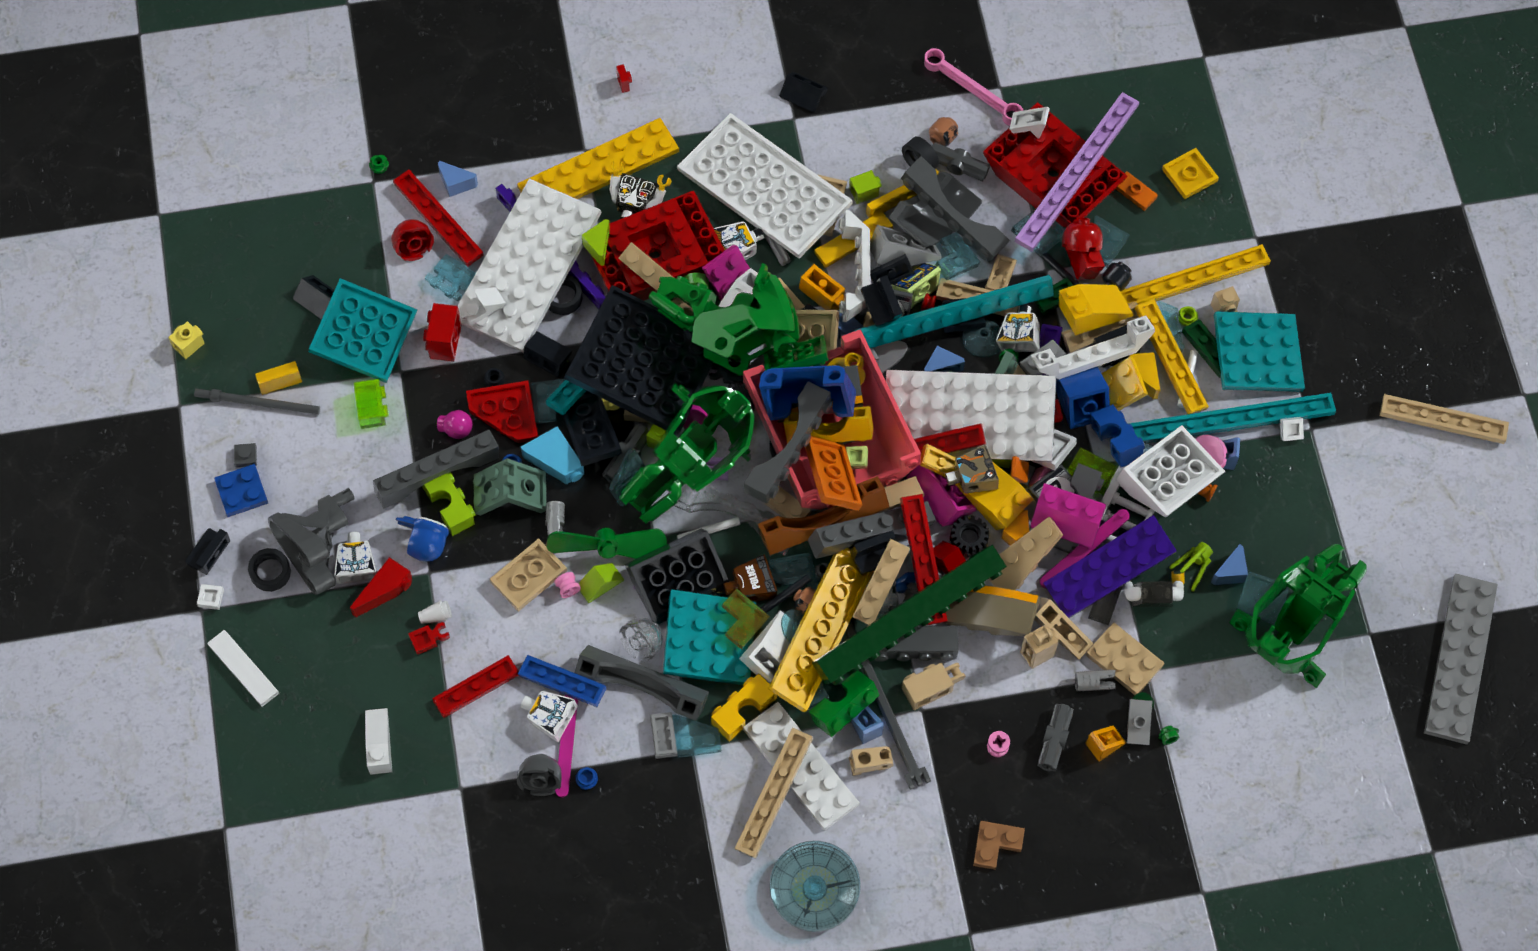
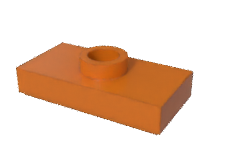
[1116,171,1158,211]

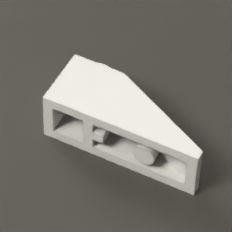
[365,708,392,775]

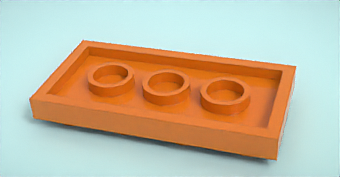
[805,437,863,511]

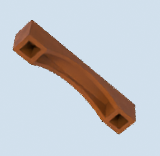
[758,476,890,555]

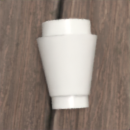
[418,600,452,624]

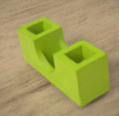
[422,472,476,536]

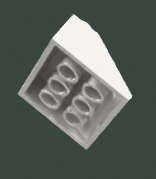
[1116,425,1225,518]

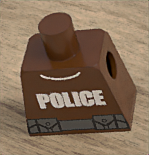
[724,554,777,602]

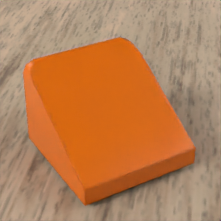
[1011,456,1029,483]

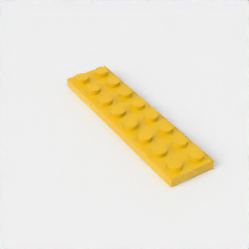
[517,118,679,199]
[768,548,874,712]

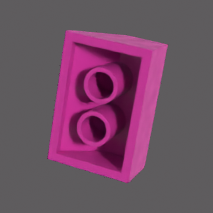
[907,465,977,527]
[1030,483,1106,548]

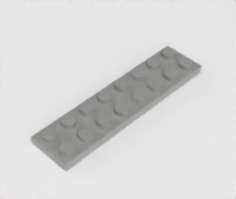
[1424,573,1498,745]

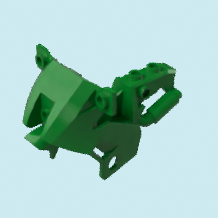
[649,263,800,376]
[619,383,754,523]
[1229,544,1367,688]

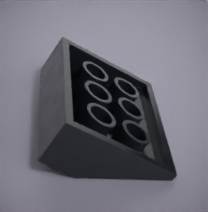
[624,528,729,626]

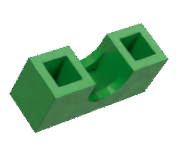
[809,671,880,737]

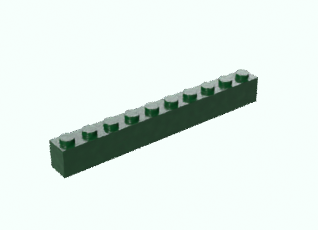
[812,545,1007,685]

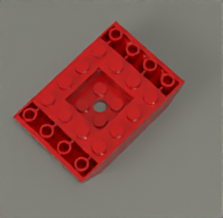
[983,102,1128,227]
[590,190,725,301]

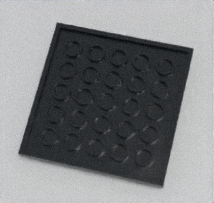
[563,285,713,436]

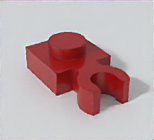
[408,622,450,655]

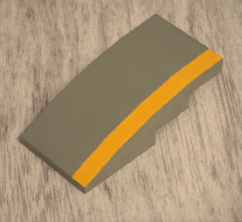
[944,586,1040,636]

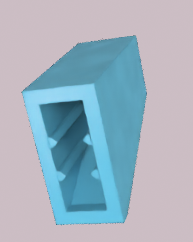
[521,427,584,484]

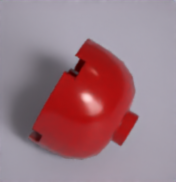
[1062,217,1103,252]
[391,219,434,261]

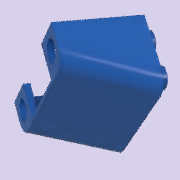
[759,365,856,420]

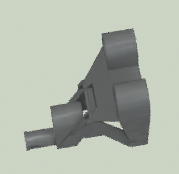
[268,488,355,596]

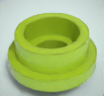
[1177,306,1198,326]

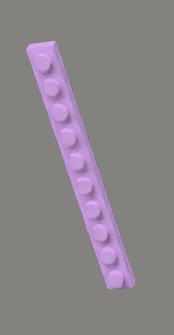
[1015,92,1139,252]

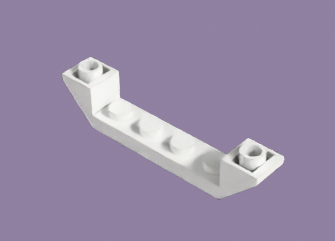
[839,210,871,322]
[1031,316,1155,380]

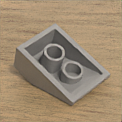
[870,225,942,266]

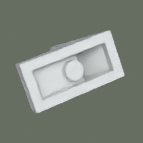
[1009,107,1049,139]
[459,287,506,326]

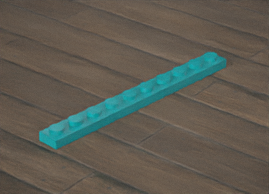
[854,275,1054,348]
[1128,393,1336,444]

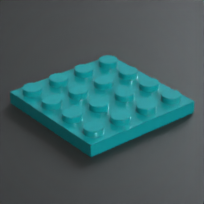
[308,278,418,383]
[1213,311,1305,392]
[663,590,756,685]

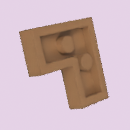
[973,821,1025,870]

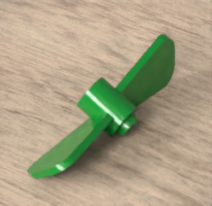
[546,528,667,559]

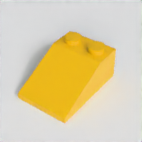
[1059,284,1133,336]
[955,462,1034,530]

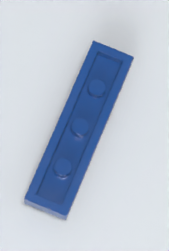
[518,655,607,707]

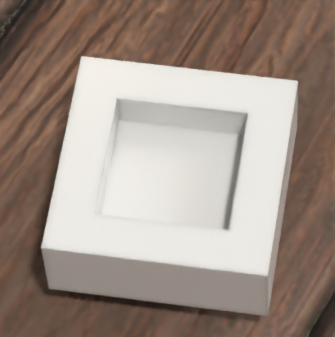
[1280,417,1304,441]
[197,584,224,610]

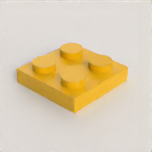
[1162,148,1219,199]
[1101,357,1148,411]

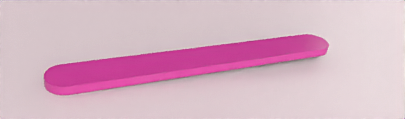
[1040,509,1130,589]
[555,695,578,797]

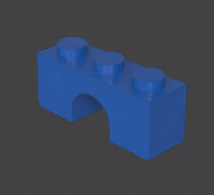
[1091,404,1145,467]

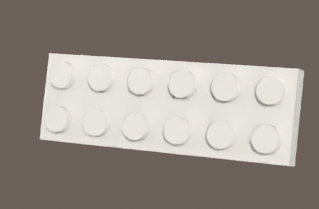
[743,702,860,831]

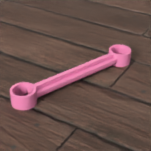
[924,48,1023,126]

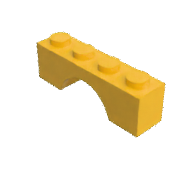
[784,406,874,444]

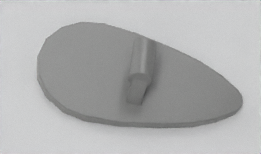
[870,341,908,374]

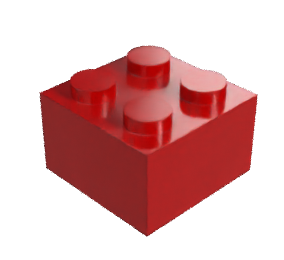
[423,303,462,362]

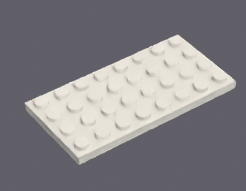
[677,113,853,259]
[458,179,602,353]
[886,370,1056,462]

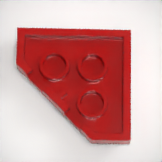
[466,380,538,443]

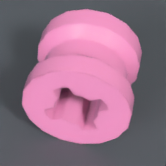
[554,572,581,598]
[987,731,1010,757]

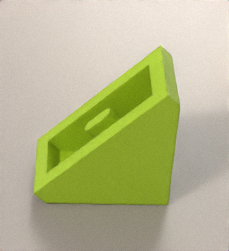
[581,219,610,266]
[579,563,624,603]

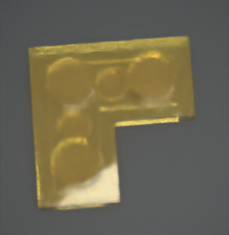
[722,589,770,649]

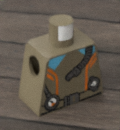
[945,445,999,493]

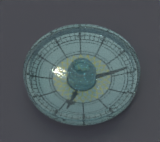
[770,841,860,932]

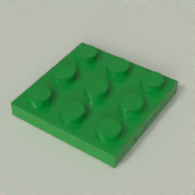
[764,335,829,371]

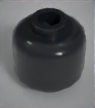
[1102,261,1132,291]

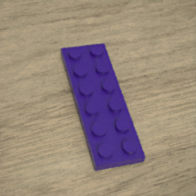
[1043,515,1177,618]

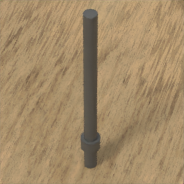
[194,388,320,415]

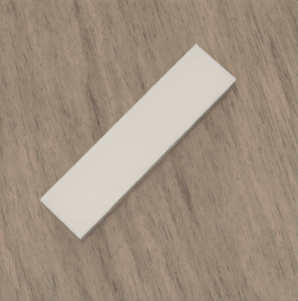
[207,630,279,707]

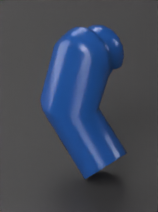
[894,572,916,593]

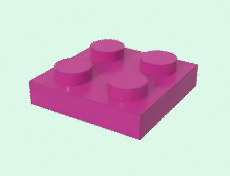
[702,244,750,301]

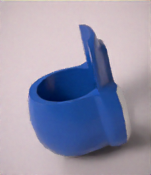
[395,516,449,562]

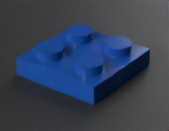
[214,464,268,517]

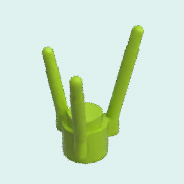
[1169,542,1213,592]

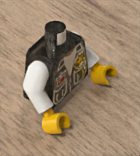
[609,161,672,219]
[1122,571,1185,607]

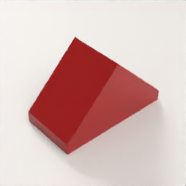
[933,540,966,574]

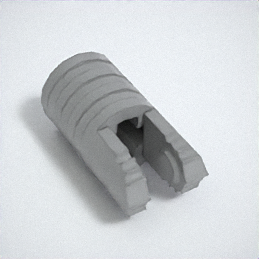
[545,501,565,535]
[1075,669,1115,691]

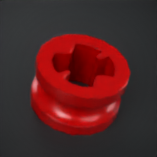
[921,293,937,311]

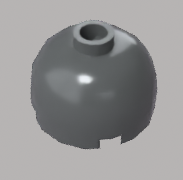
[517,754,562,796]

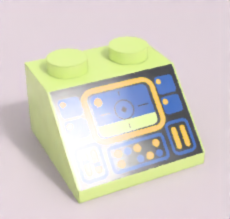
[892,263,941,309]

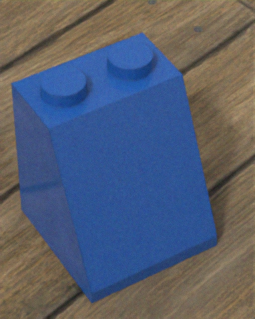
[1056,367,1110,429]

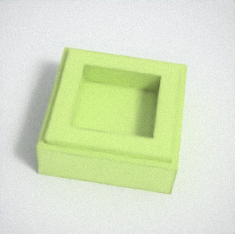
[846,446,868,469]

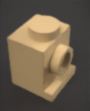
[1211,286,1240,312]

